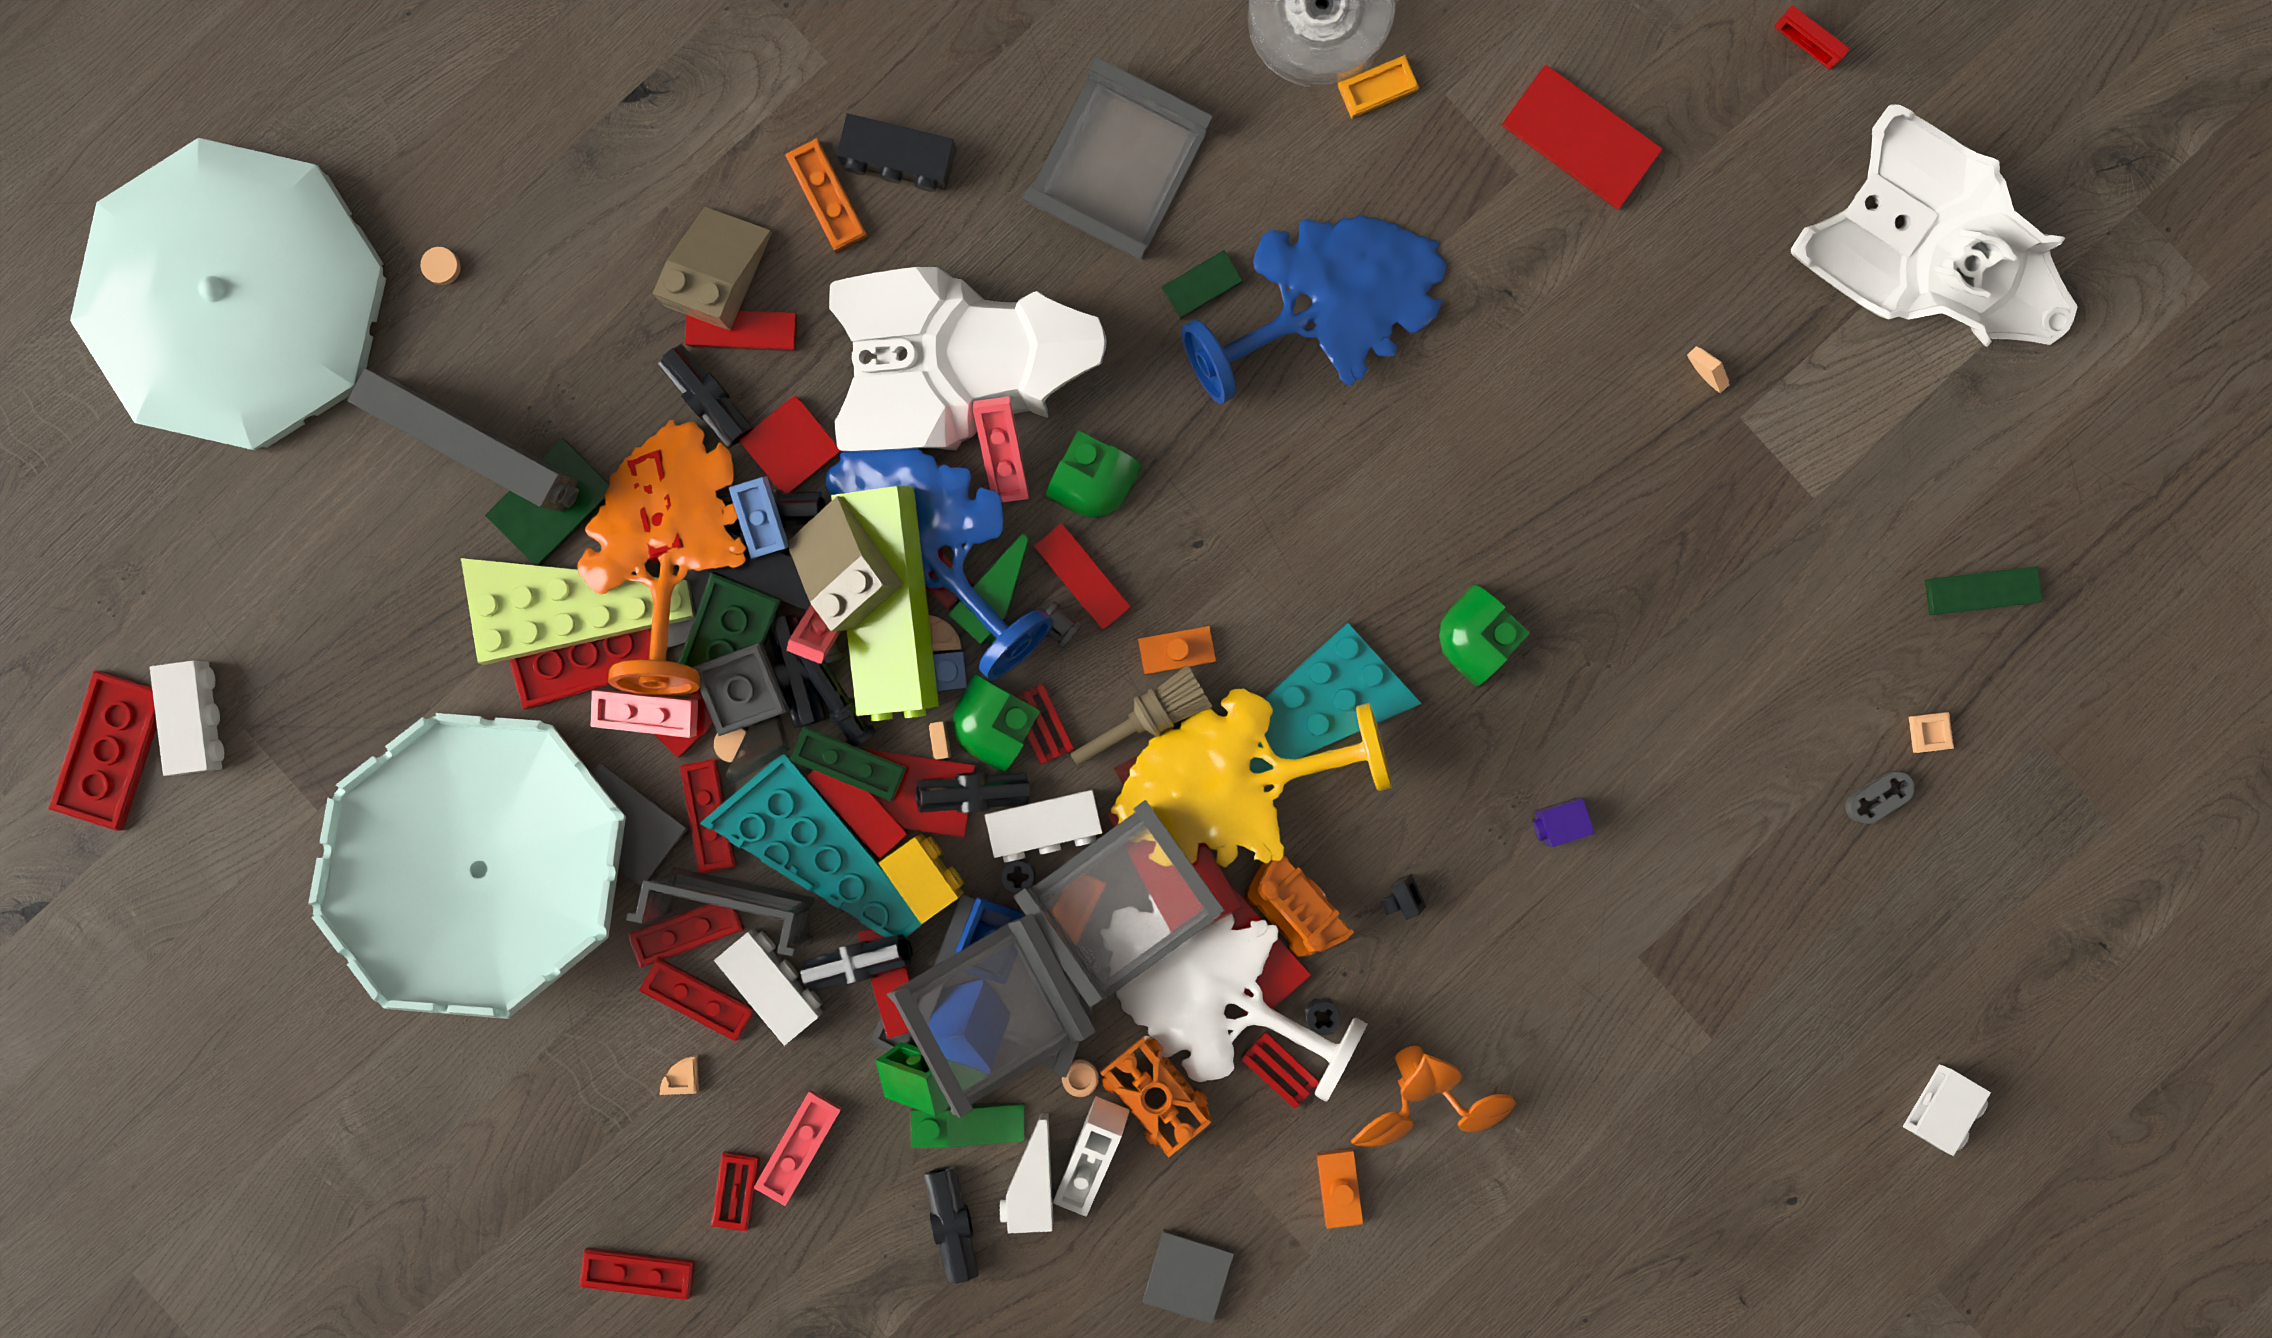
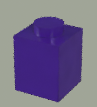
[1533,798,1595,847]

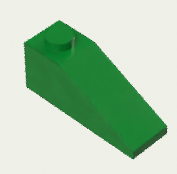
[948,534,1030,645]
[911,1103,1024,1148]

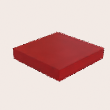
[739,395,841,493]

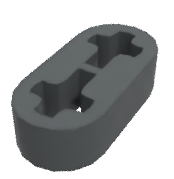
[1845,771,1914,824]

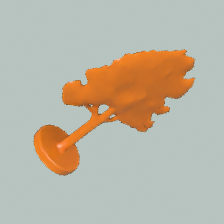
[577,420,747,696]

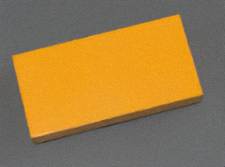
[1338,55,1419,119]

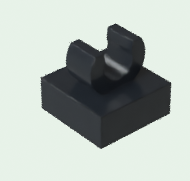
[1381,874,1426,920]

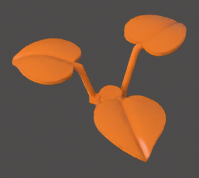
[1350,1046,1517,1147]

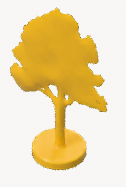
[1110,688,1392,868]

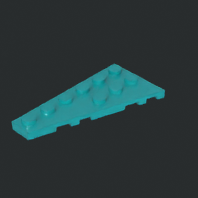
[1250,623,1422,773]
[700,752,922,938]

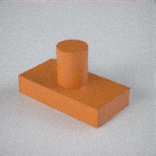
[1138,626,1216,675]
[1316,1148,1363,1229]

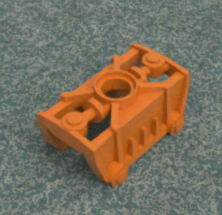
[1244,853,1354,957]
[1099,1036,1212,1158]

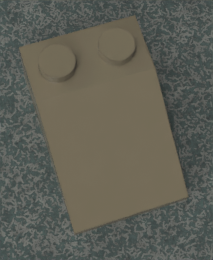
[652,207,772,331]
[788,496,904,632]

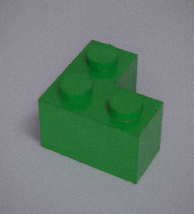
[875,1042,986,1116]

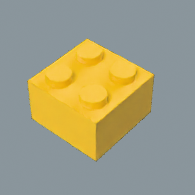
[878,834,964,924]

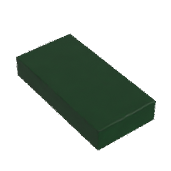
[1162,250,1242,320]

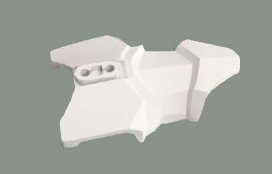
[1791,105,2078,347]
[829,267,1107,452]

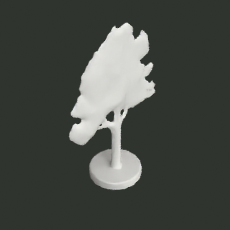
[1100,895,1367,1102]

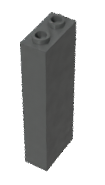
[347,368,579,512]

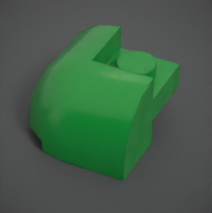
[1045,430,1143,518]
[1439,584,1530,687]
[952,673,1040,772]

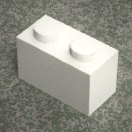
[1903,1064,1991,1156]

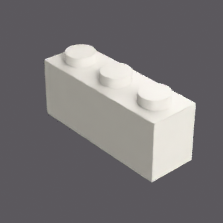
[150,661,224,776]
[985,789,1103,863]
[714,929,824,1046]

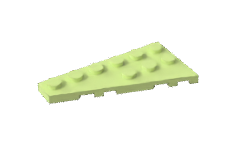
[461,558,696,665]

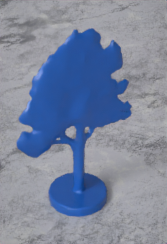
[1181,215,1447,404]
[826,448,1054,680]

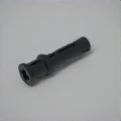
[794,654,876,746]

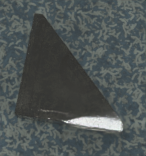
[726,714,790,783]

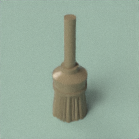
[1070,665,1213,766]

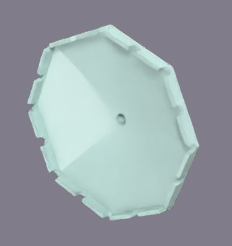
[70,138,386,450]
[308,713,626,1019]

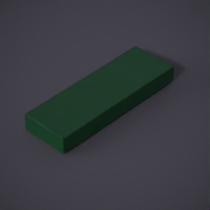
[1925,566,2042,616]
[790,726,907,802]

